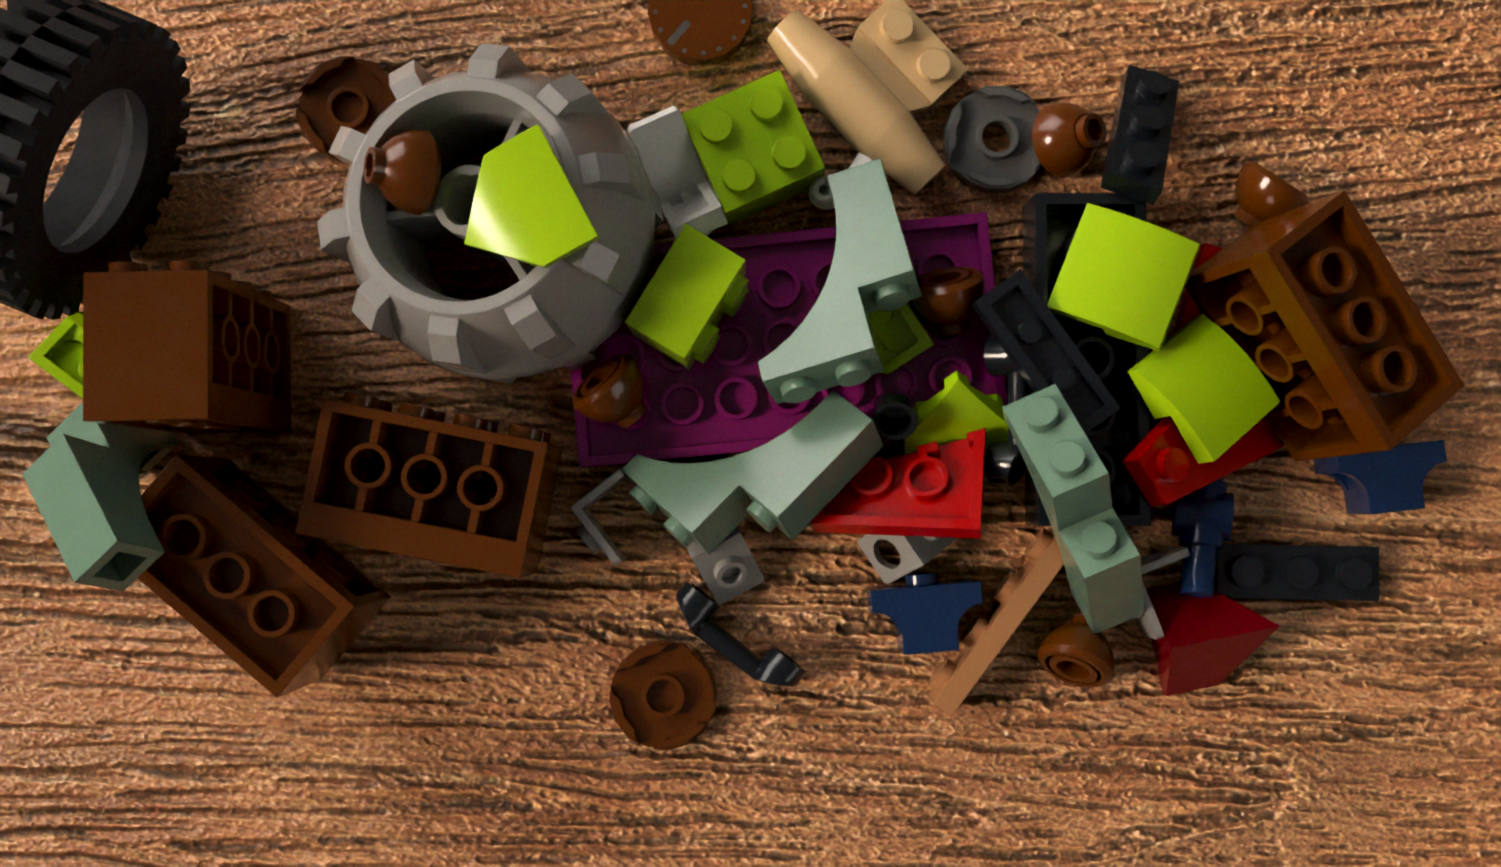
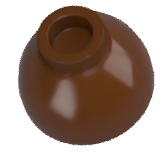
[1032,102,1107,178]
[363,130,441,215]
[1233,161,1309,227]
[911,267,985,335]
[573,354,647,428]
[1037,615,1114,688]

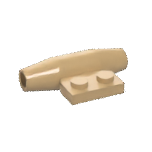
[767,0,968,195]

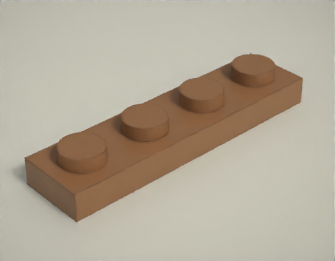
[927,528,1064,717]

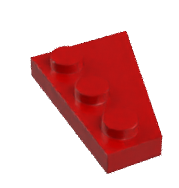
[1122,416,1284,506]
[811,428,986,539]

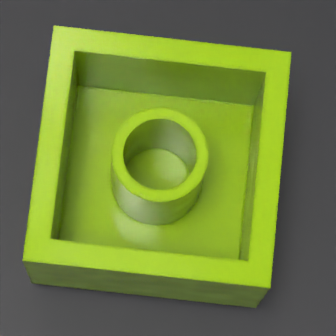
[681,70,825,226]
[625,224,749,370]

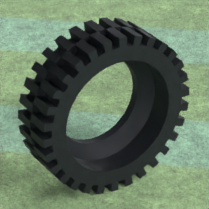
[0,0,190,320]

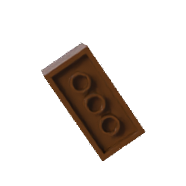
[1185,190,1465,461]
[83,260,291,434]
[295,392,563,578]
[138,454,391,698]

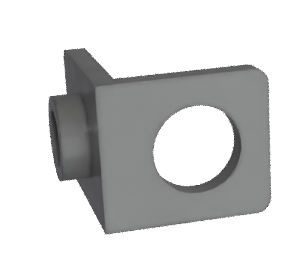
[570,469,628,566]
[687,527,764,604]
[858,534,957,584]
[1130,546,1190,640]

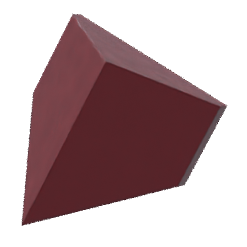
[1146,581,1280,696]

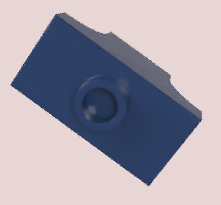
[1313,440,1447,514]
[866,572,983,655]

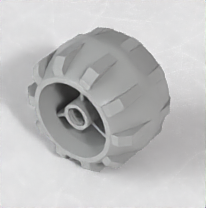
[317,44,663,384]

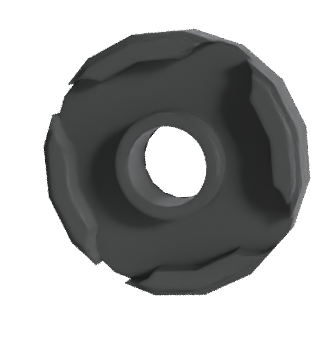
[943,86,1042,193]

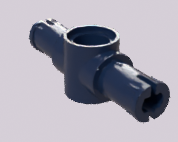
[1172,477,1234,598]

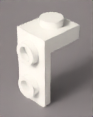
[628,106,728,239]

